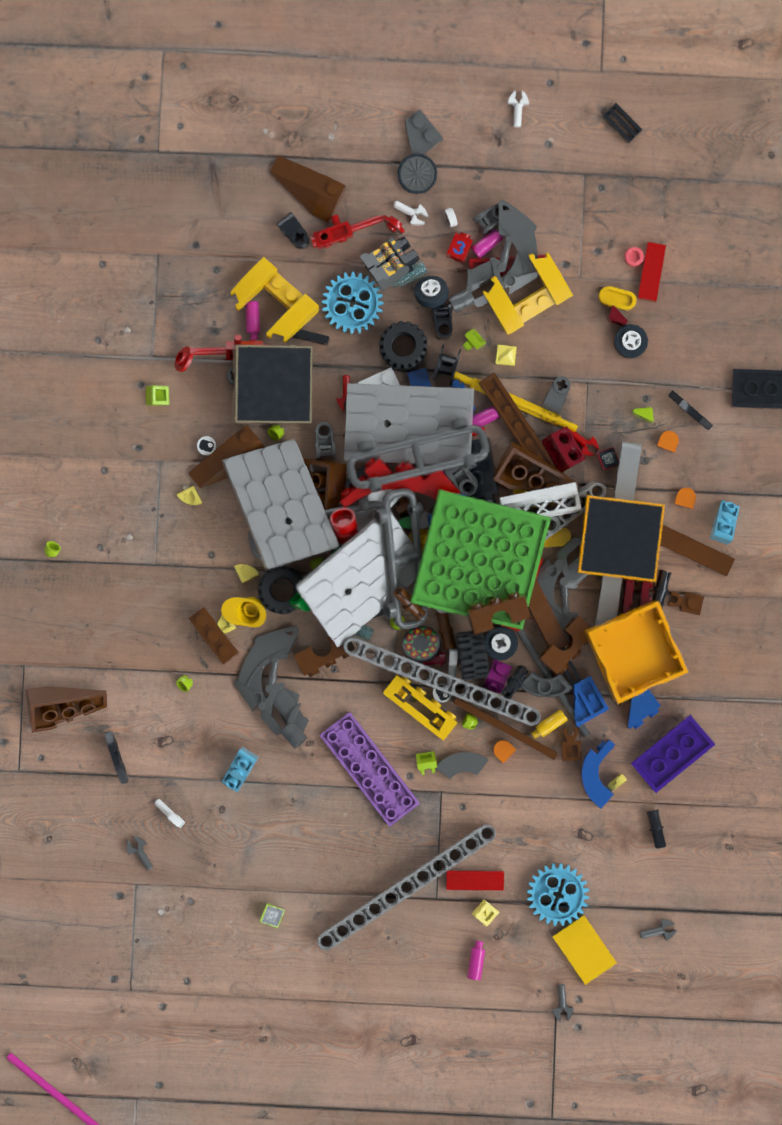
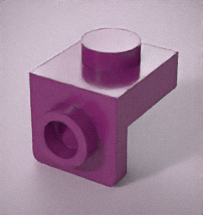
[483,659,512,693]

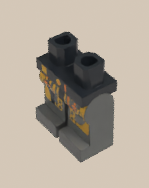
[360,236,420,291]

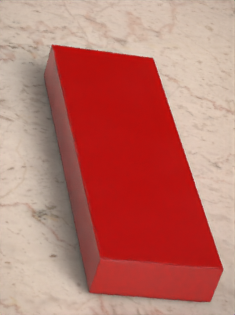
[637,242,667,302]
[446,870,504,891]

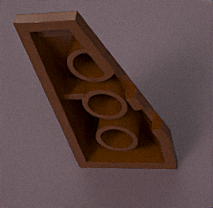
[270,155,346,223]
[188,425,264,488]
[493,441,579,500]
[304,459,347,526]
[26,687,107,733]

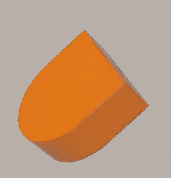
[657,431,679,453]
[674,488,696,509]
[493,740,516,763]

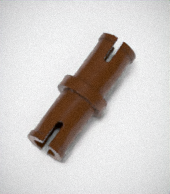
[393,587,426,620]
[436,612,456,651]

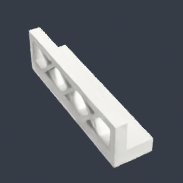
[500,482,582,517]

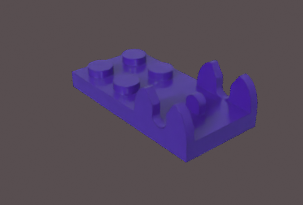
[631,714,716,793]

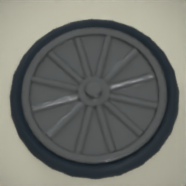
[397,153,437,194]

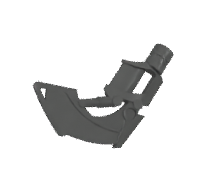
[449,200,538,313]
[537,535,588,646]
[235,626,307,749]

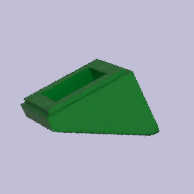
[398,516,412,530]

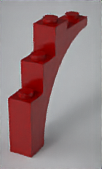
[340,455,462,508]

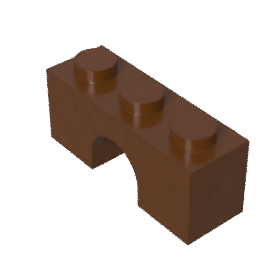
[466,592,531,634]
[188,607,240,665]
[537,616,591,674]
[293,636,355,677]

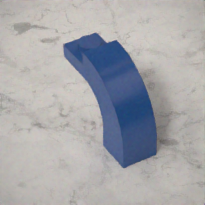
[581,739,615,809]

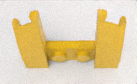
[482,252,573,335]
[230,257,319,343]

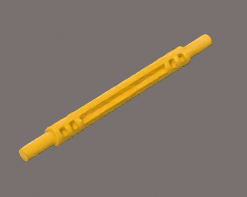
[454,371,578,432]

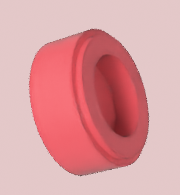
[624,247,644,267]

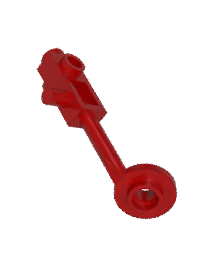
[310,215,405,249]
[175,335,267,372]

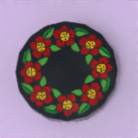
[402,626,441,663]

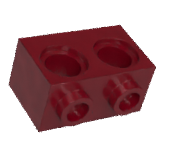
[541,426,586,472]

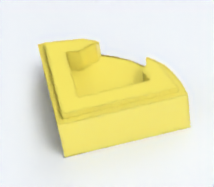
[177,486,202,505]
[234,564,260,583]
[218,615,236,634]
[607,774,627,791]

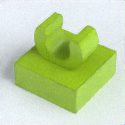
[462,329,486,351]
[415,751,437,775]

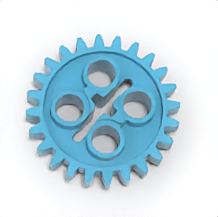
[322,272,384,334]
[527,863,589,926]

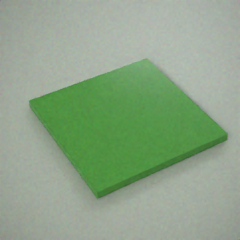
[410,490,551,630]

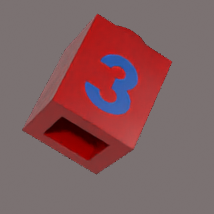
[446,232,473,264]

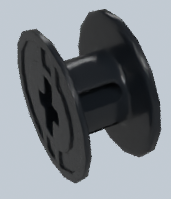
[433,344,461,386]

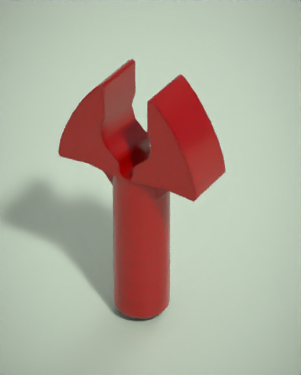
[336,375,350,412]
[569,429,599,456]

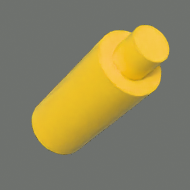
[531,709,568,739]

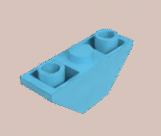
[709,500,740,545]
[222,747,259,792]

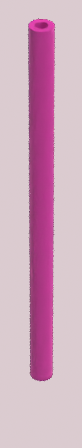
[6,1053,100,1125]

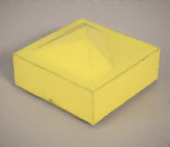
[496,345,517,366]
[472,899,499,927]

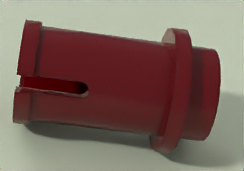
[423,651,446,666]

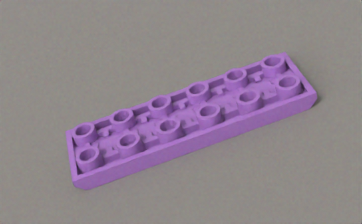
[320,712,420,827]

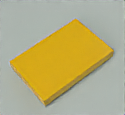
[552,915,617,985]

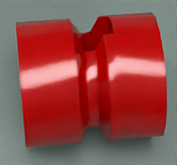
[330,508,359,544]

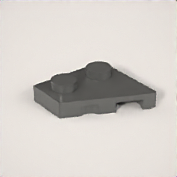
[405,109,443,155]

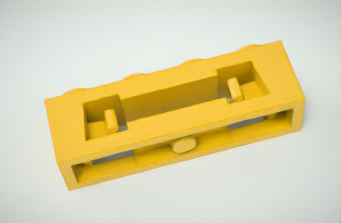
[383,675,458,741]

